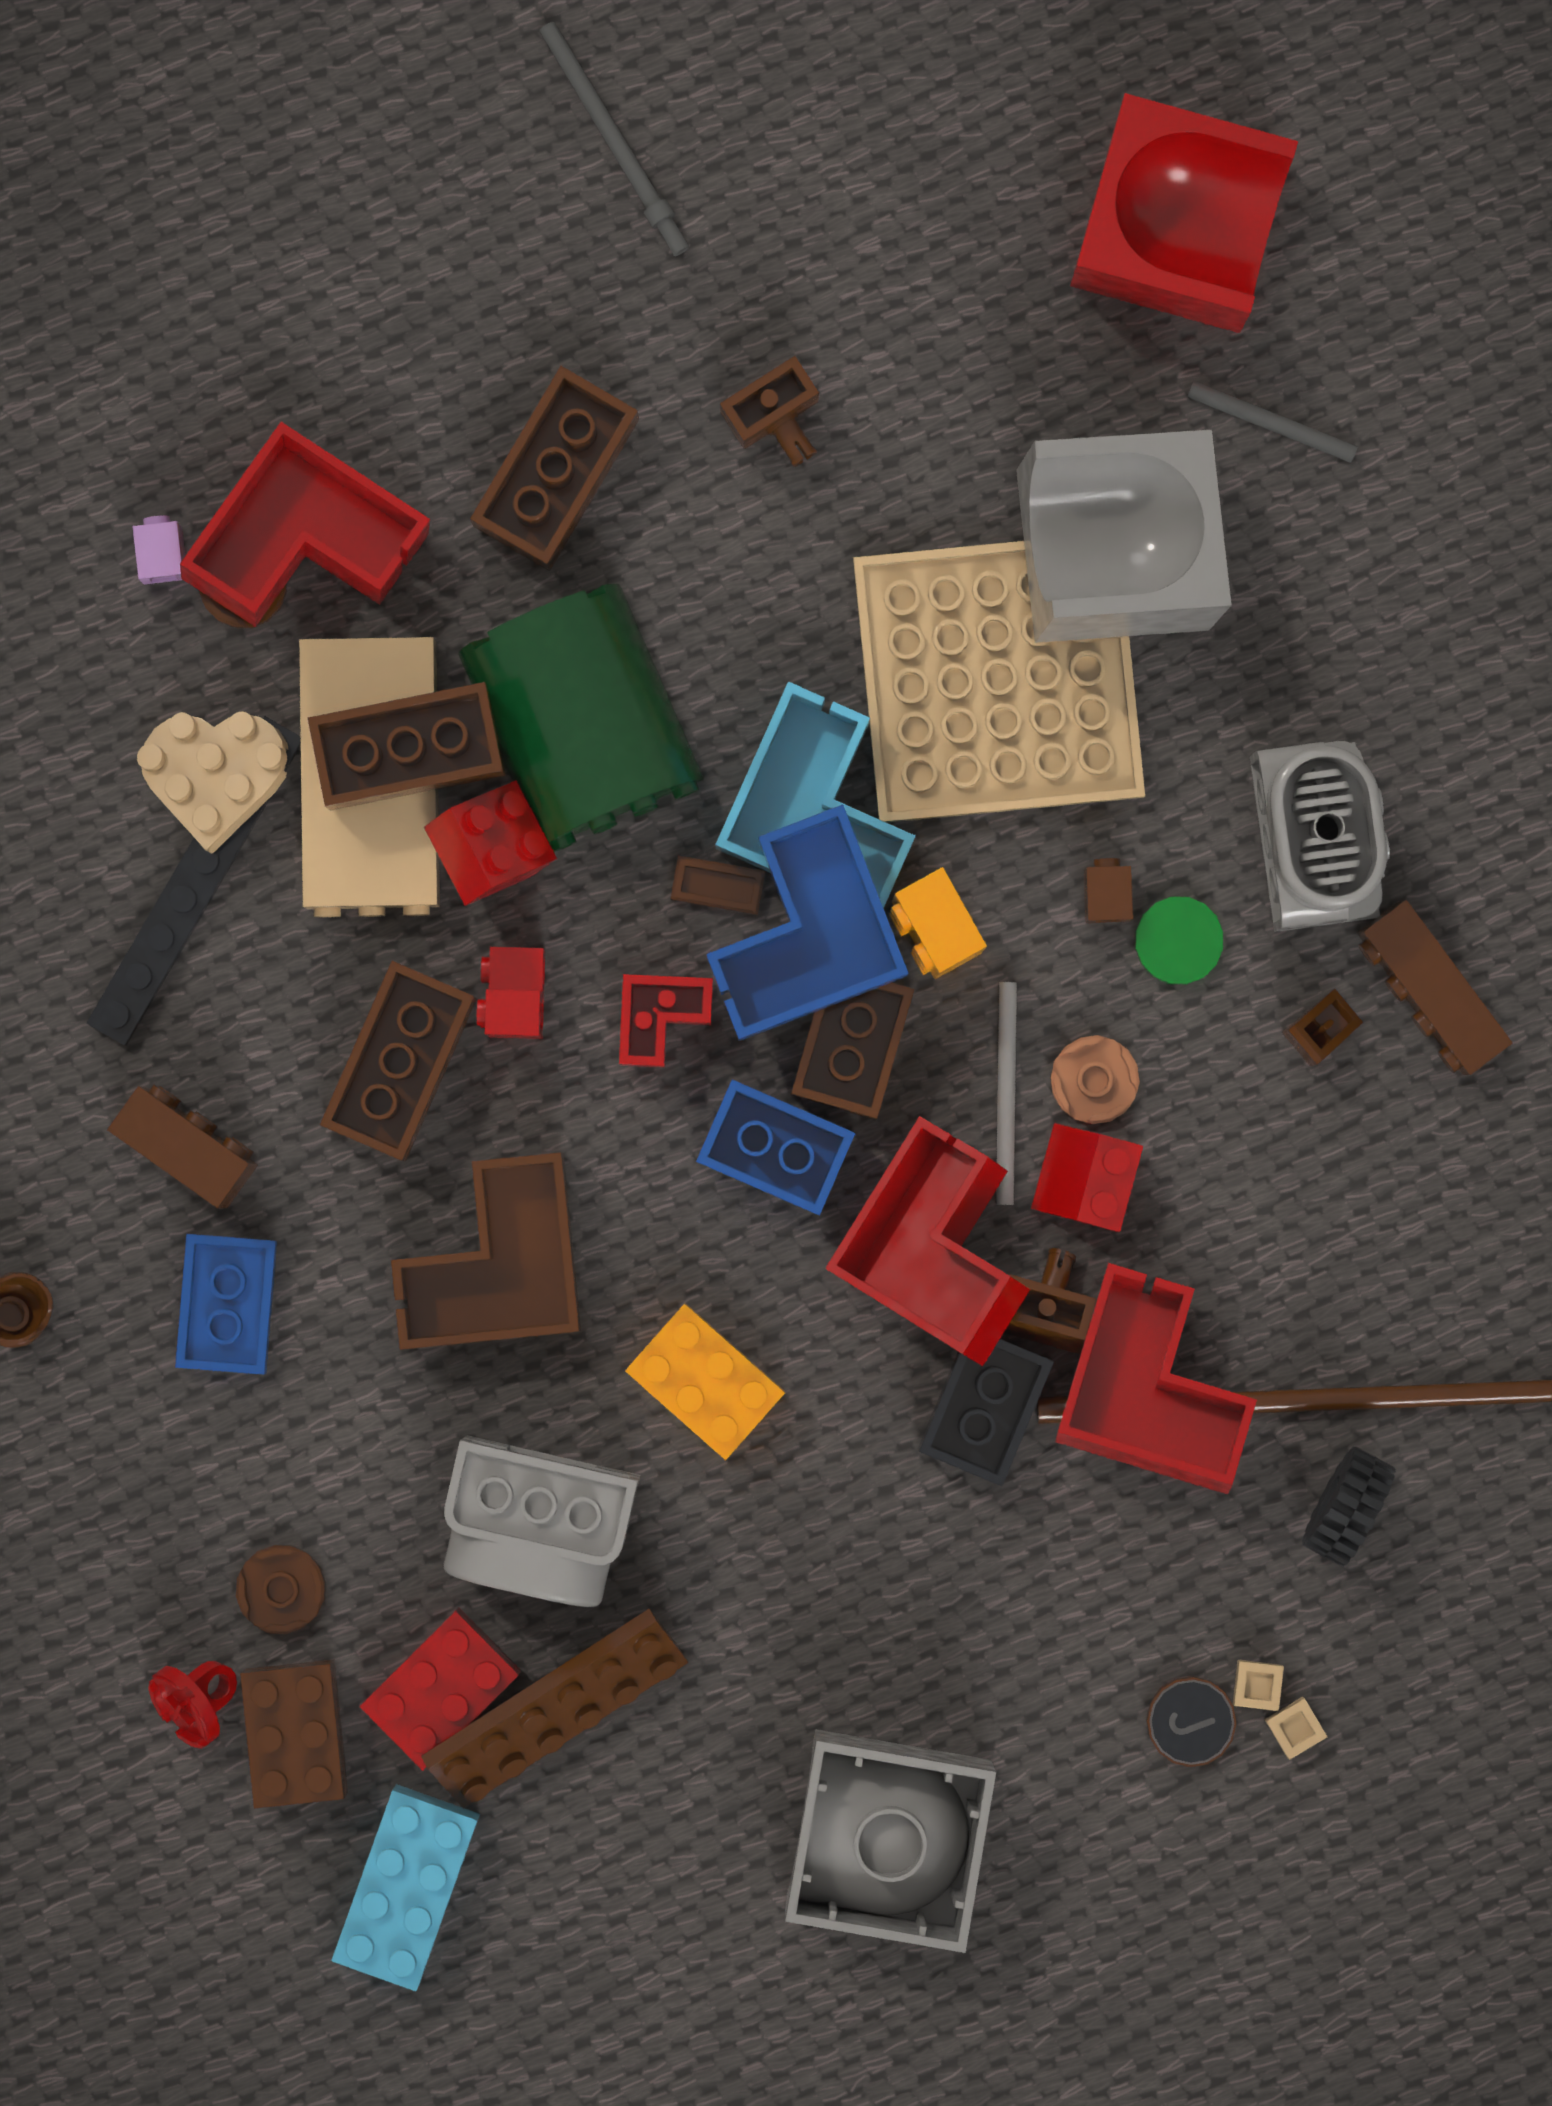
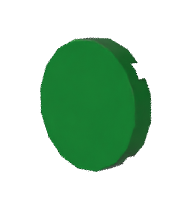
[1135,897,1223,985]

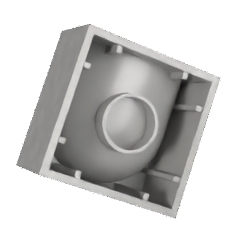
[1016,430,1232,643]
[785,1729,996,1953]

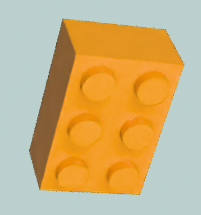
[889,867,987,979]
[625,1303,785,1460]

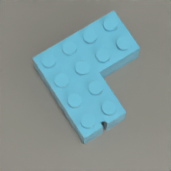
[715,682,915,909]

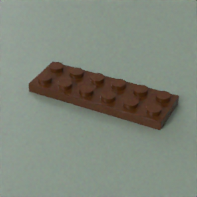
[421,1609,689,1809]

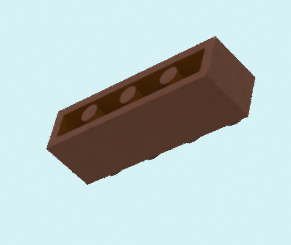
[1357,900,1513,1075]

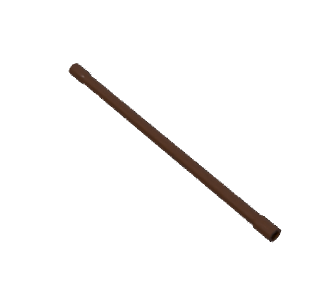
[1037,1380,1552,1424]

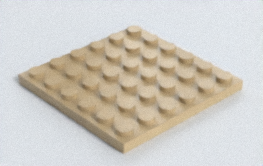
[853,541,1145,823]

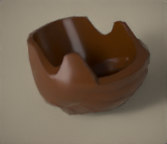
[0,1272,54,1348]

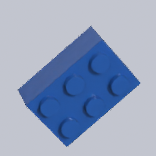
[696,1080,855,1216]

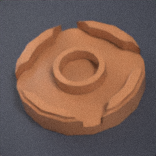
[1050,1035,1140,1124]

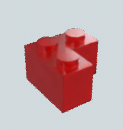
[477,947,545,1039]
[619,974,713,1068]

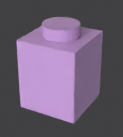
[132,516,185,585]

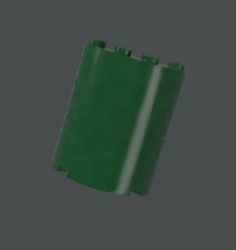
[458,584,704,852]

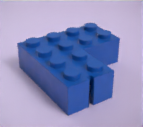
[706,804,909,1041]

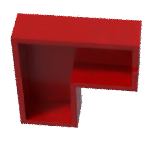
[180,422,430,627]
[825,1116,1030,1366]
[1055,1263,1257,1495]

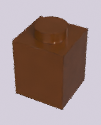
[1084,858,1133,923]

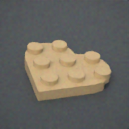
[137,712,288,854]

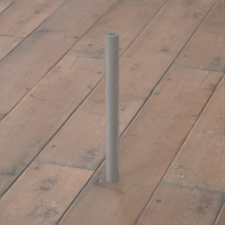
[996,982,1017,1205]

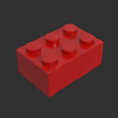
[360,1607,521,1771]

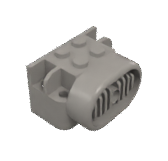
[1249,741,1390,932]
[444,1435,641,1607]

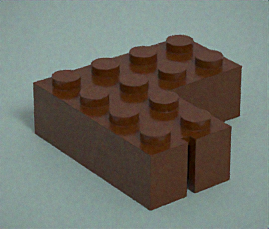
[391,1152,581,1350]

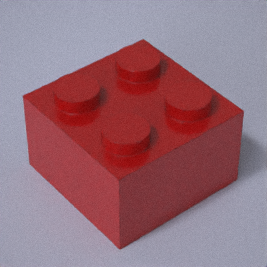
[424,780,557,906]

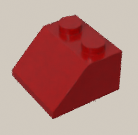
[1031,1123,1143,1232]

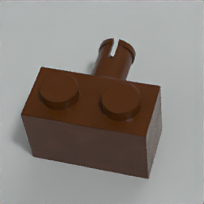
[720,356,819,467]
[1004,1248,1096,1354]

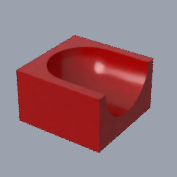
[1070,93,1298,333]

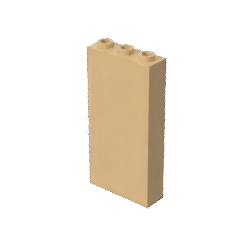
[299,637,440,918]

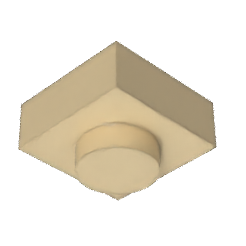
[1233,1660,1284,1711]
[1264,1697,1327,1760]

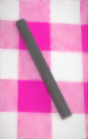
[1187,381,1358,463]

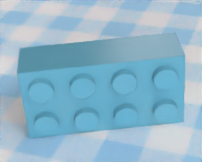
[331,1784,480,1991]

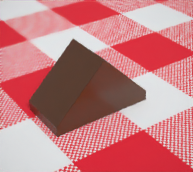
[1282,989,1363,1066]

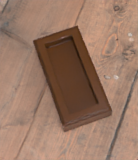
[670,855,766,915]

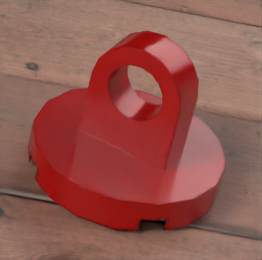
[148,1661,237,1749]

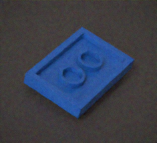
[175,1234,277,1375]

